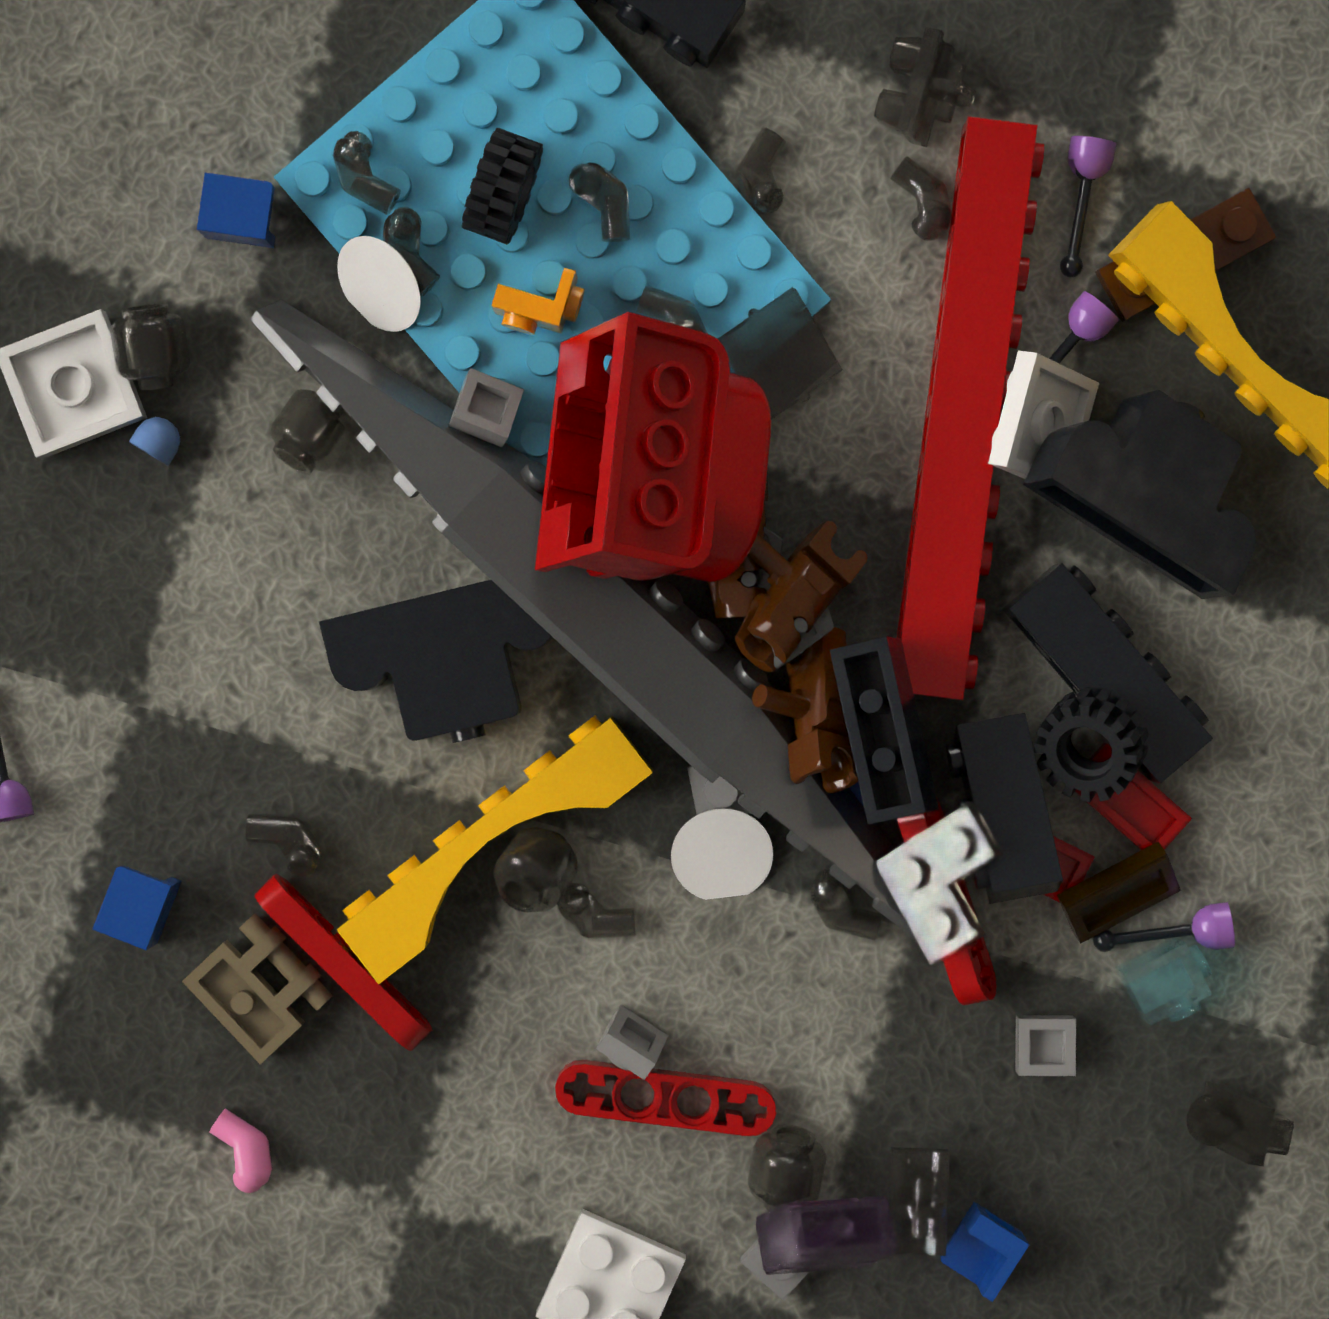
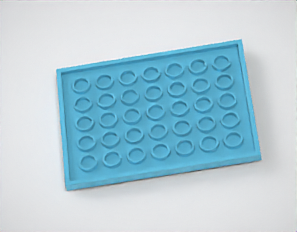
[274,0,831,467]

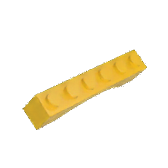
[1108,201,1329,490]
[336,715,653,984]

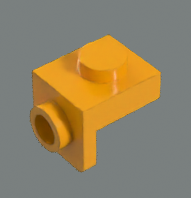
[491,267,585,335]

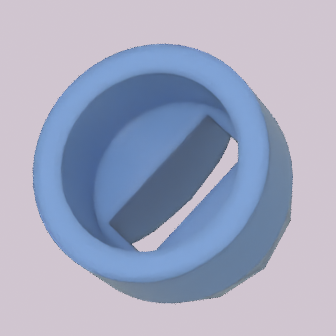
[129,417,181,466]

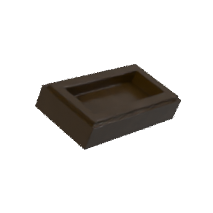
[1057,842,1181,944]

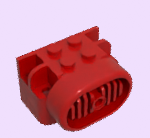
[535,311,771,582]

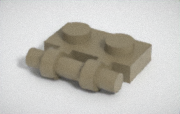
[182,913,333,1064]

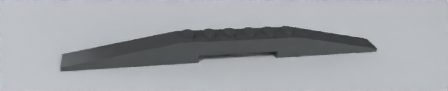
[250,299,937,949]

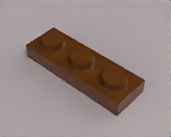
[1095,188,1276,322]

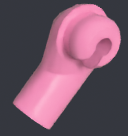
[209,1108,272,1193]

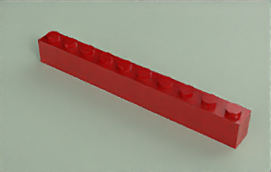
[896,116,1044,700]

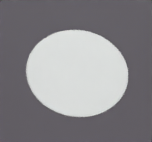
[337,236,421,332]
[671,808,773,900]

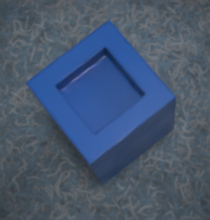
[197,172,275,248]
[92,866,182,950]
[940,1202,1029,1302]

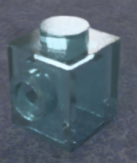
[1115,937,1212,1026]

